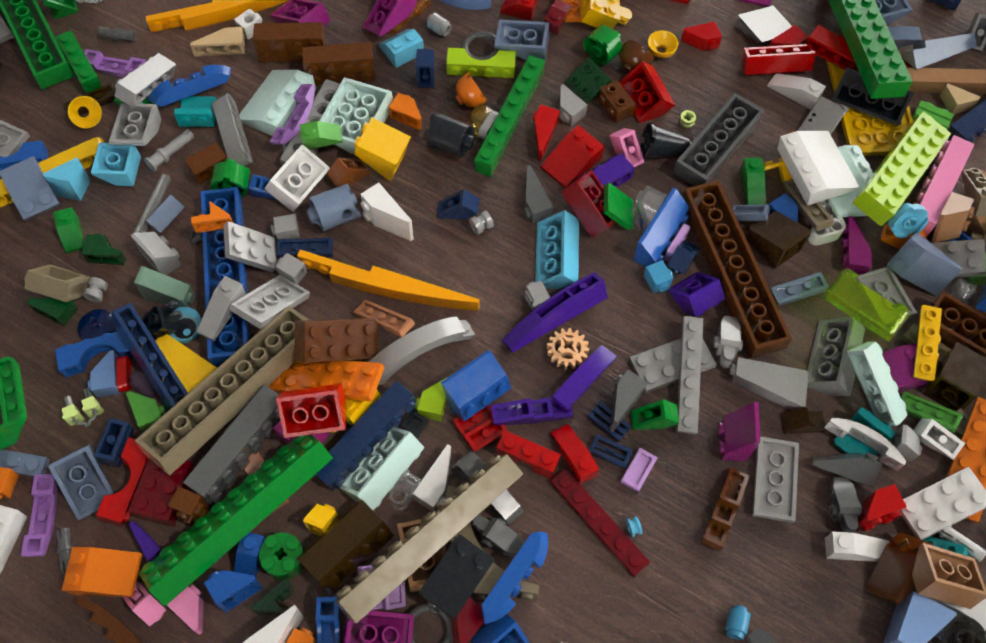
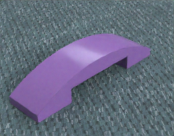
[84,49,147,78]
[269,84,315,145]
[21,474,57,557]

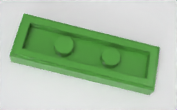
[900,391,963,434]

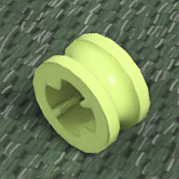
[679,110,696,128]

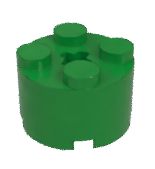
[583,24,622,66]
[210,159,250,198]
[259,533,304,581]

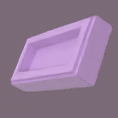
[664,224,690,262]
[620,448,658,493]

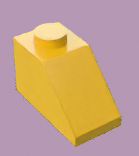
[303,504,339,537]

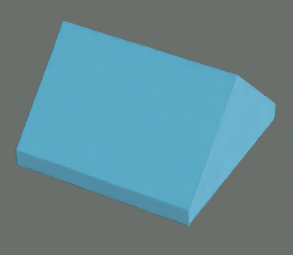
[43,158,91,201]

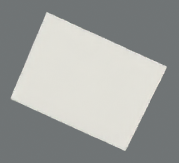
[739,6,792,42]

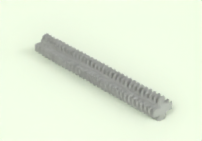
[133,174,171,233]

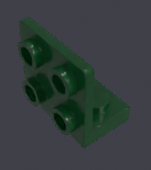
[565,58,613,104]

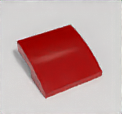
[452,405,508,453]

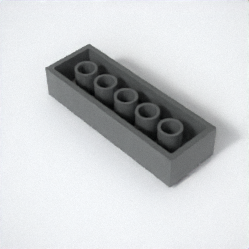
[673,93,764,186]
[183,384,280,507]

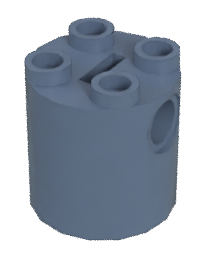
[306,183,361,232]

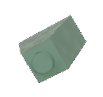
[134,266,195,308]

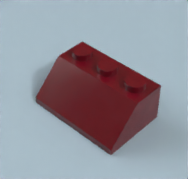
[561,170,615,238]

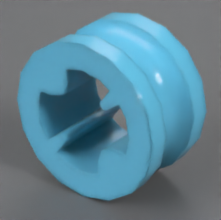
[626,516,642,537]

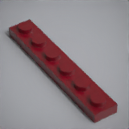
[550,469,650,577]

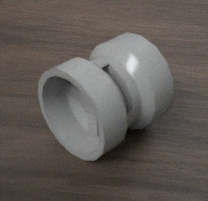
[469,211,494,235]
[83,277,109,303]

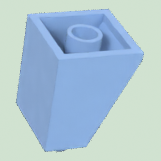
[883,591,957,643]

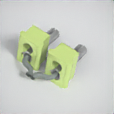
[62,388,104,427]

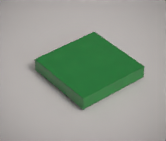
[604,183,633,231]

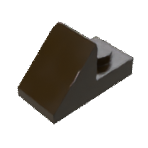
[781,407,826,434]

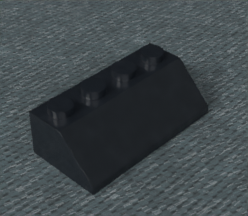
[832,67,914,126]

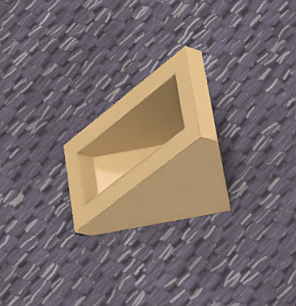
[940,83,980,114]

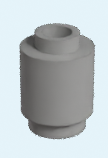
[427,13,452,36]

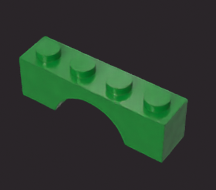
[55,30,102,93]

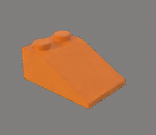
[61,547,142,597]

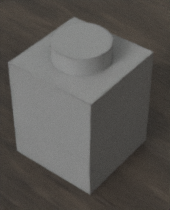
[271,214,300,240]
[275,253,307,285]

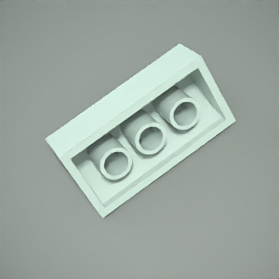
[847,341,908,426]
[339,427,425,510]

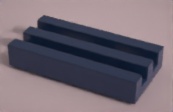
[587,401,631,442]
[589,434,633,470]

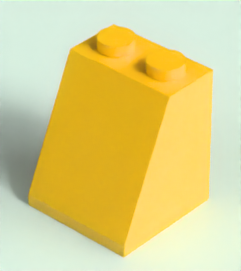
[353,118,411,182]

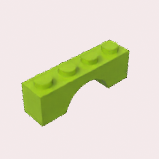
[447,48,516,78]

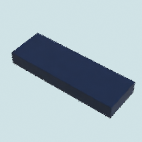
[276,238,333,259]

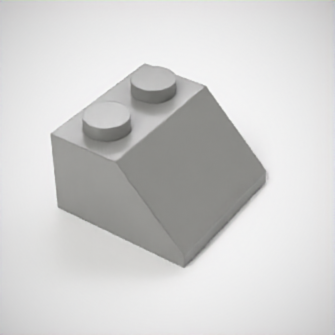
[131,232,181,275]

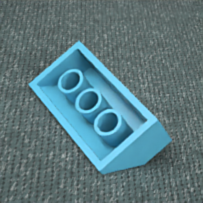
[535,210,579,289]

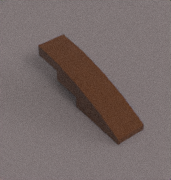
[701,467,750,551]
[75,596,143,643]

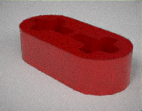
[116,355,132,392]

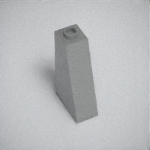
[730,357,809,411]

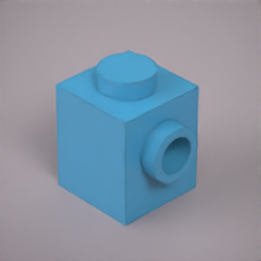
[643,260,673,294]

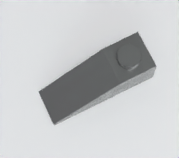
[523,165,553,224]
[610,370,648,432]
[811,452,882,488]

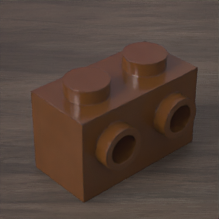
[598,80,636,123]
[185,142,227,185]
[168,486,211,526]

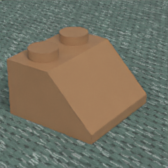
[932,192,975,242]

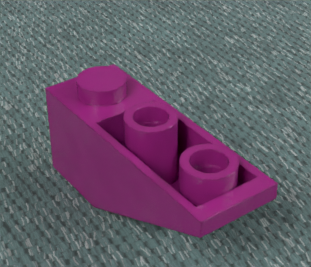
[841,216,872,275]

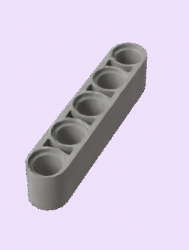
[212,93,253,167]

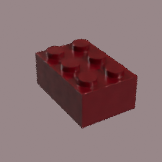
[128,458,195,527]

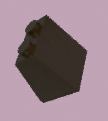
[745,211,812,269]
[923,342,986,411]

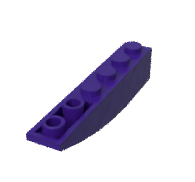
[502,272,608,353]

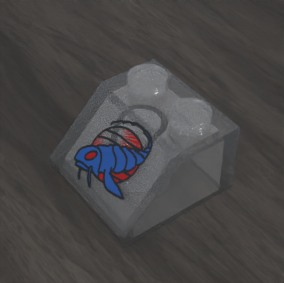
[633,186,667,237]

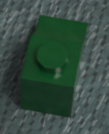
[82,233,126,265]
[26,297,78,327]

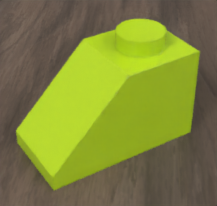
[415,378,447,422]

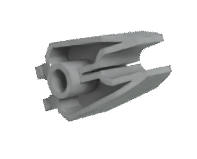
[713,316,743,368]

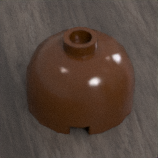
[619,40,654,73]

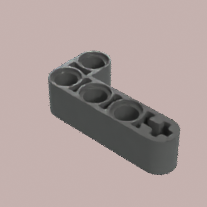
[451,451,524,526]

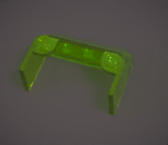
[822,268,911,342]

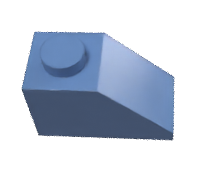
[88,350,121,398]

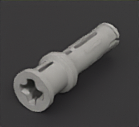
[144,129,195,172]

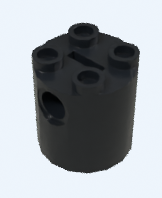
[423,113,475,158]

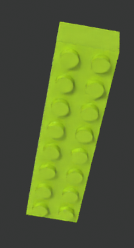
[852,111,951,226]

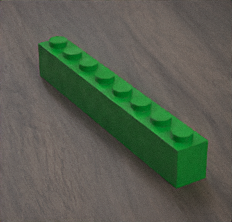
[475,55,545,177]

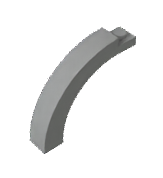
[369,316,475,385]

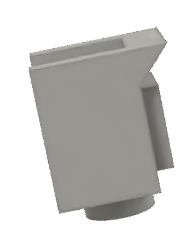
[525,281,550,312]

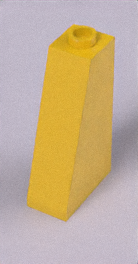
[155,334,217,393]

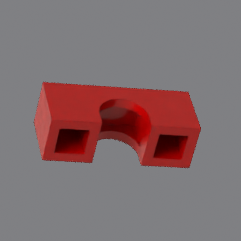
[496,430,561,480]

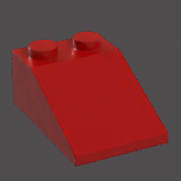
[540,125,604,189]

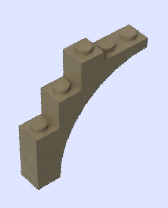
[446,486,539,602]

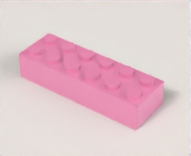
[909,135,974,237]

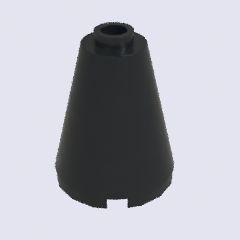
[640,123,691,158]

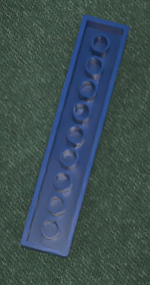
[201,187,251,367]

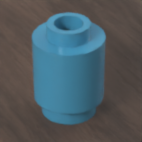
[725,605,751,640]

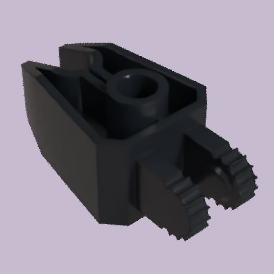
[142,300,182,340]

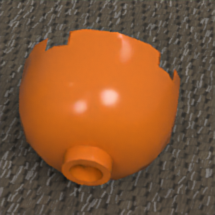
[455,73,487,108]

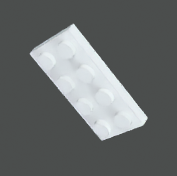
[901,467,986,540]

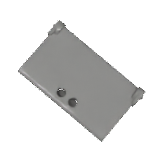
[797,96,849,135]

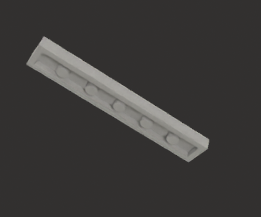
[676,316,703,435]

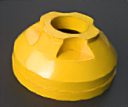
[647,30,678,58]
[68,96,102,129]

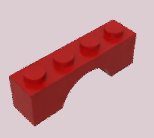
[96,438,149,527]

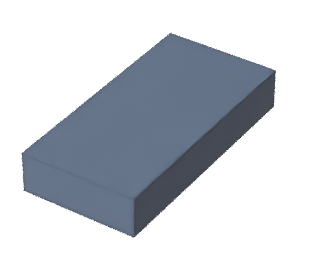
[145,195,184,234]
[732,204,770,221]

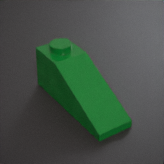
[739,157,766,205]

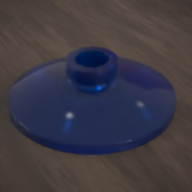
[77,309,116,340]

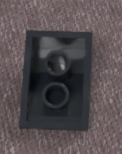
[418,534,495,619]

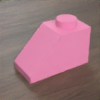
[610,128,645,167]
[123,580,166,626]
[167,584,204,635]

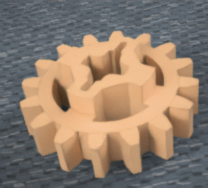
[547,328,589,370]

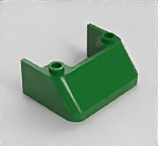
[0,357,27,450]

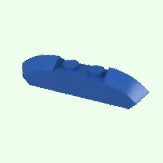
[147,65,231,107]
[482,532,548,624]

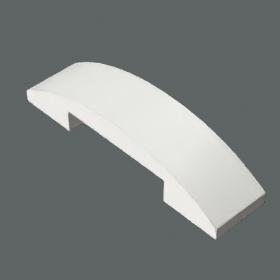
[824,418,906,471]

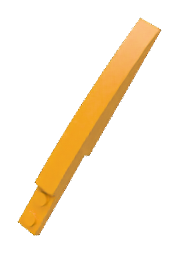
[146,0,289,32]
[297,250,480,311]

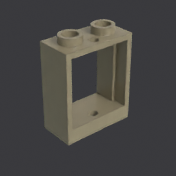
[24,264,91,302]

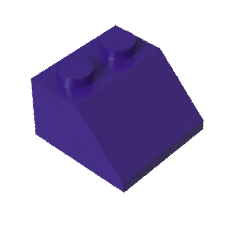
[668,272,726,317]

